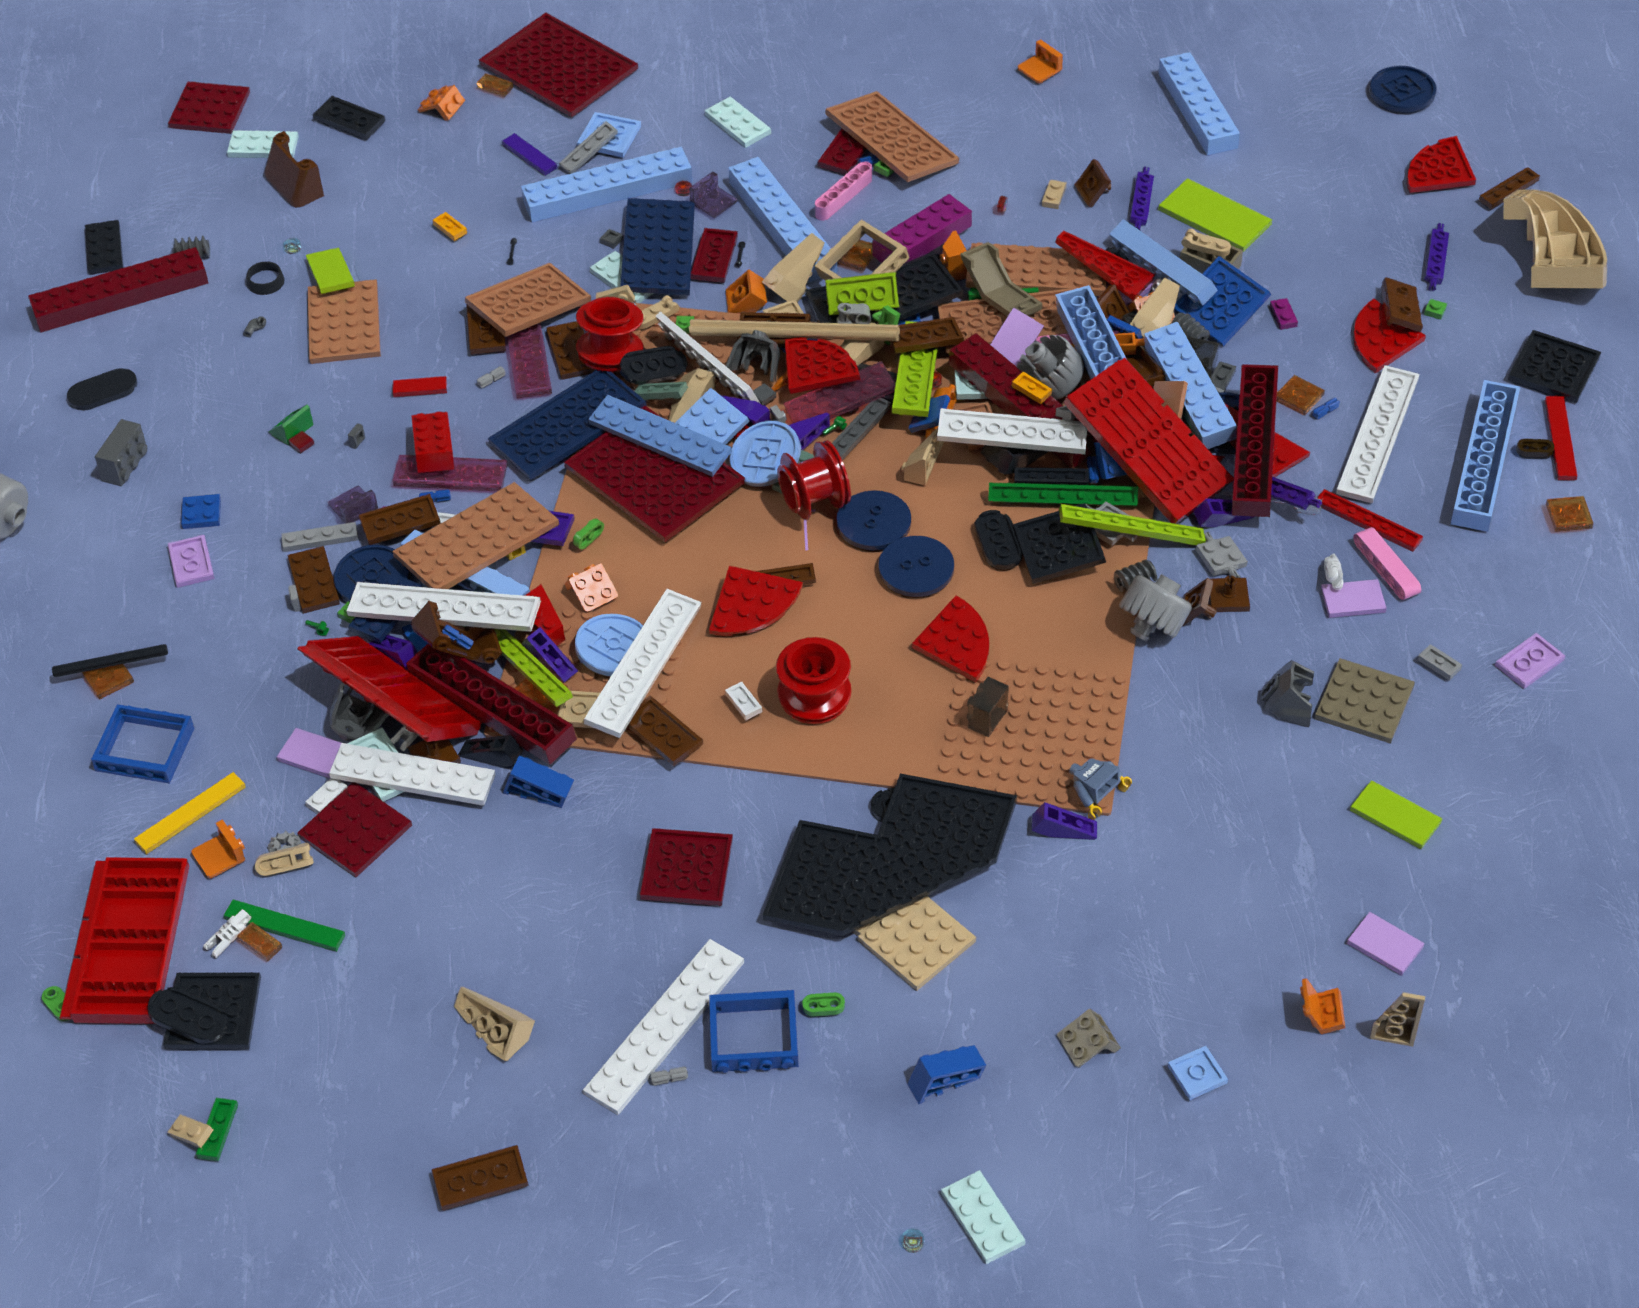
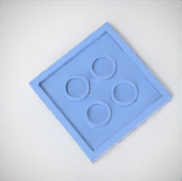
[577,112,641,158]
[675,388,749,444]

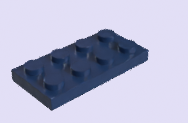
[348,573,423,643]

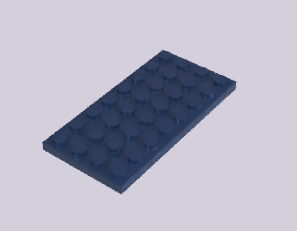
[620,198,695,295]
[488,370,647,480]

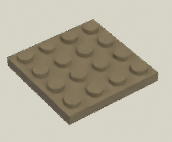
[1315,658,1415,744]

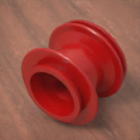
[576,297,644,371]
[777,440,851,520]
[776,637,852,724]

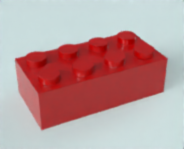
[411,411,454,473]

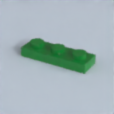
[196,1097,238,1162]

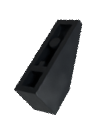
[458,735,523,767]

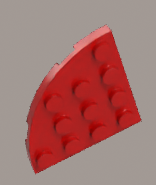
[1407,136,1476,193]
[1353,299,1426,374]
[785,337,861,394]
[709,565,803,636]
[912,595,989,683]

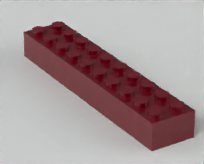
[28,247,209,333]
[949,333,1099,468]
[1232,364,1278,517]
[406,644,577,765]

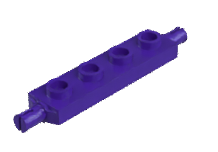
[1129,166,1154,230]
[1424,223,1449,291]
[1271,477,1322,510]

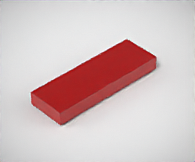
[393,376,447,397]

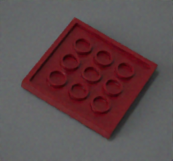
[168,81,250,134]
[297,782,412,878]
[640,828,733,906]

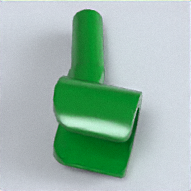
[822,416,847,435]
[305,620,329,636]

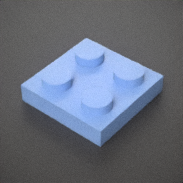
[1168,1046,1228,1100]

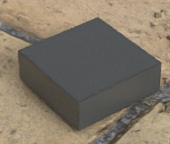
[599,229,623,249]
[753,383,776,405]
[348,423,365,449]

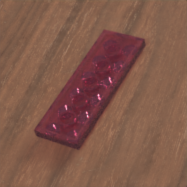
[507,322,552,399]
[784,361,896,423]
[393,455,508,491]

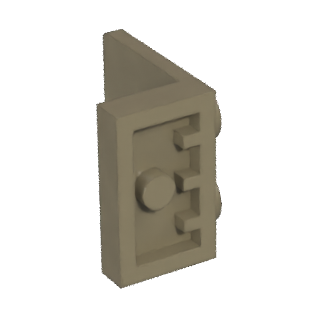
[1057,1008,1121,1068]

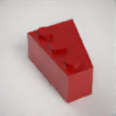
[524,584,565,646]

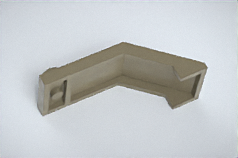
[960,242,1042,317]

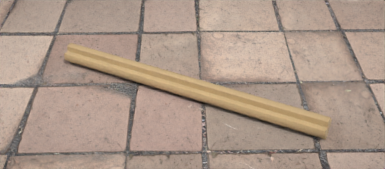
[689,319,900,341]

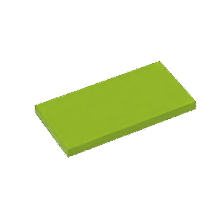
[1158,178,1272,252]

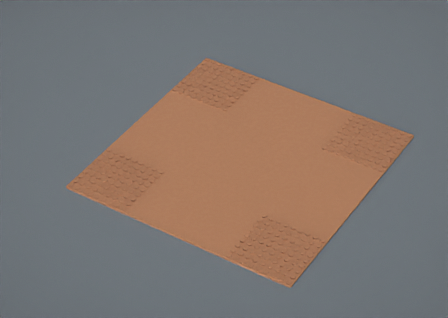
[484,302,1155,816]

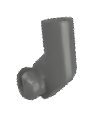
[243,316,266,337]

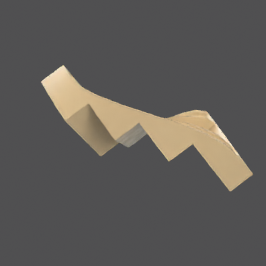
[1504,190,1607,289]

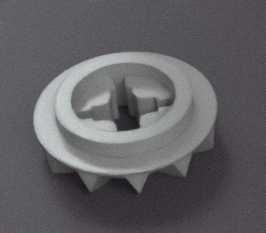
[268,830,301,852]

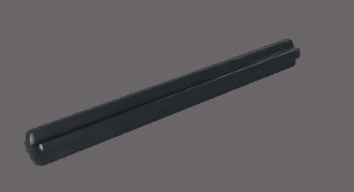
[52,644,168,677]

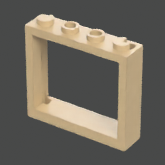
[815,219,909,280]

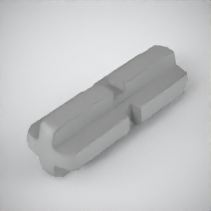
[477,366,506,388]
[651,1066,688,1085]

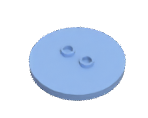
[730,421,801,487]
[575,614,643,676]

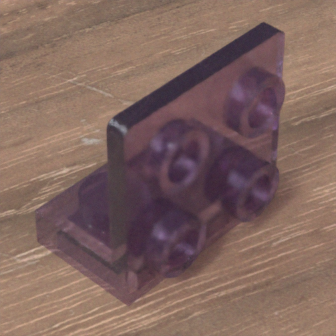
[689,171,737,218]
[328,486,378,523]

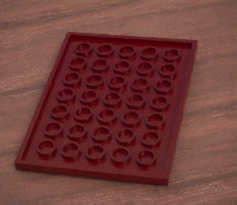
[479,12,638,117]
[564,406,745,542]

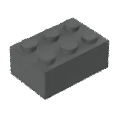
[95,419,148,487]

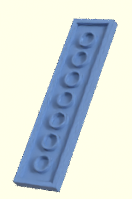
[588,395,732,477]

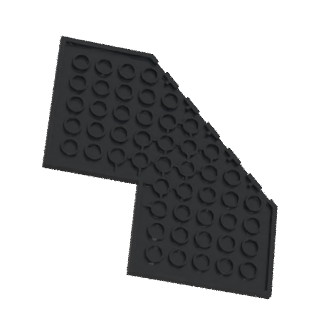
[763,773,1017,936]

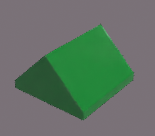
[268,404,314,445]

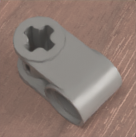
[837,303,871,324]

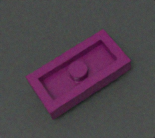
[1270,298,1298,330]

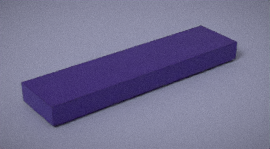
[502,133,558,176]

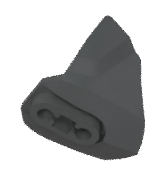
[726,330,780,382]
[1260,660,1314,727]
[329,682,388,741]

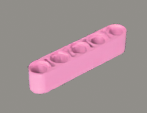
[815,162,872,221]
[1353,527,1421,600]

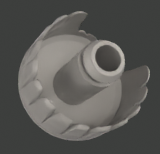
[1017,335,1084,400]
[0,473,28,539]
[1119,574,1192,641]

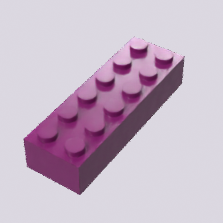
[872,194,972,263]

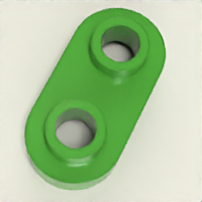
[573,518,604,550]
[42,986,70,1021]
[802,992,845,1016]

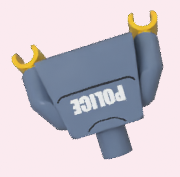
[1069,759,1132,820]

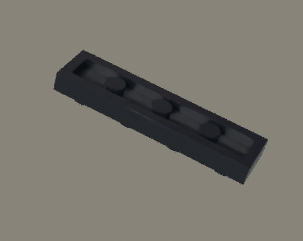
[1014,467,1089,485]

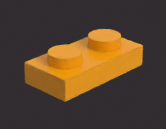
[432,212,467,241]
[1012,371,1052,404]

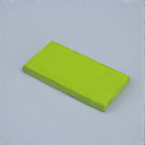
[306,247,355,294]
[825,272,899,315]
[1350,780,1443,849]

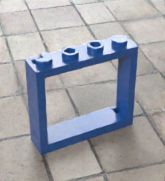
[91,704,195,784]
[709,990,799,1073]

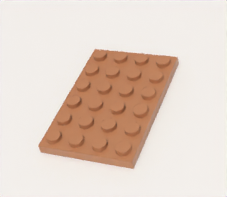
[465,263,591,337]
[308,279,381,364]

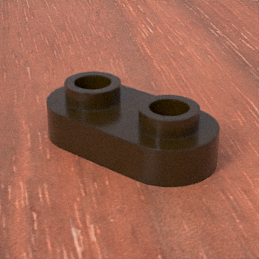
[1516,439,1554,458]

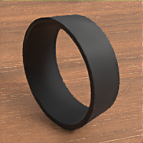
[247,261,285,295]

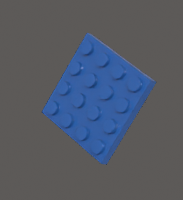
[1174,256,1271,346]

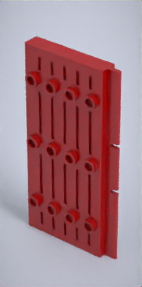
[1063,358,1234,524]
[297,636,482,742]
[60,857,190,1024]

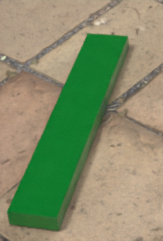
[223,899,346,952]

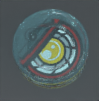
[283,238,301,254]
[902,1229,924,1253]

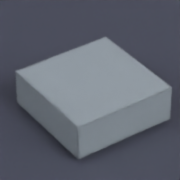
[288,585,301,612]

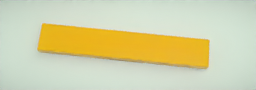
[134,772,246,855]

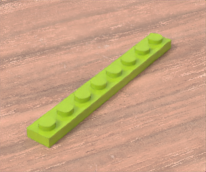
[1059,504,1206,545]
[494,628,573,707]

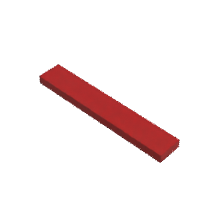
[1545,396,1578,480]
[1316,489,1423,552]

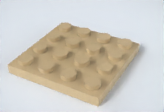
[858,896,976,991]

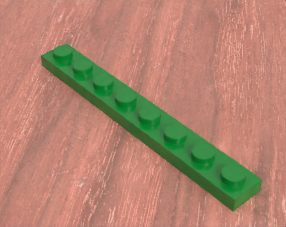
[988,482,1138,505]

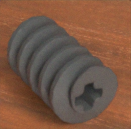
[173,235,211,257]
[1171,312,1210,348]
[1114,560,1157,592]

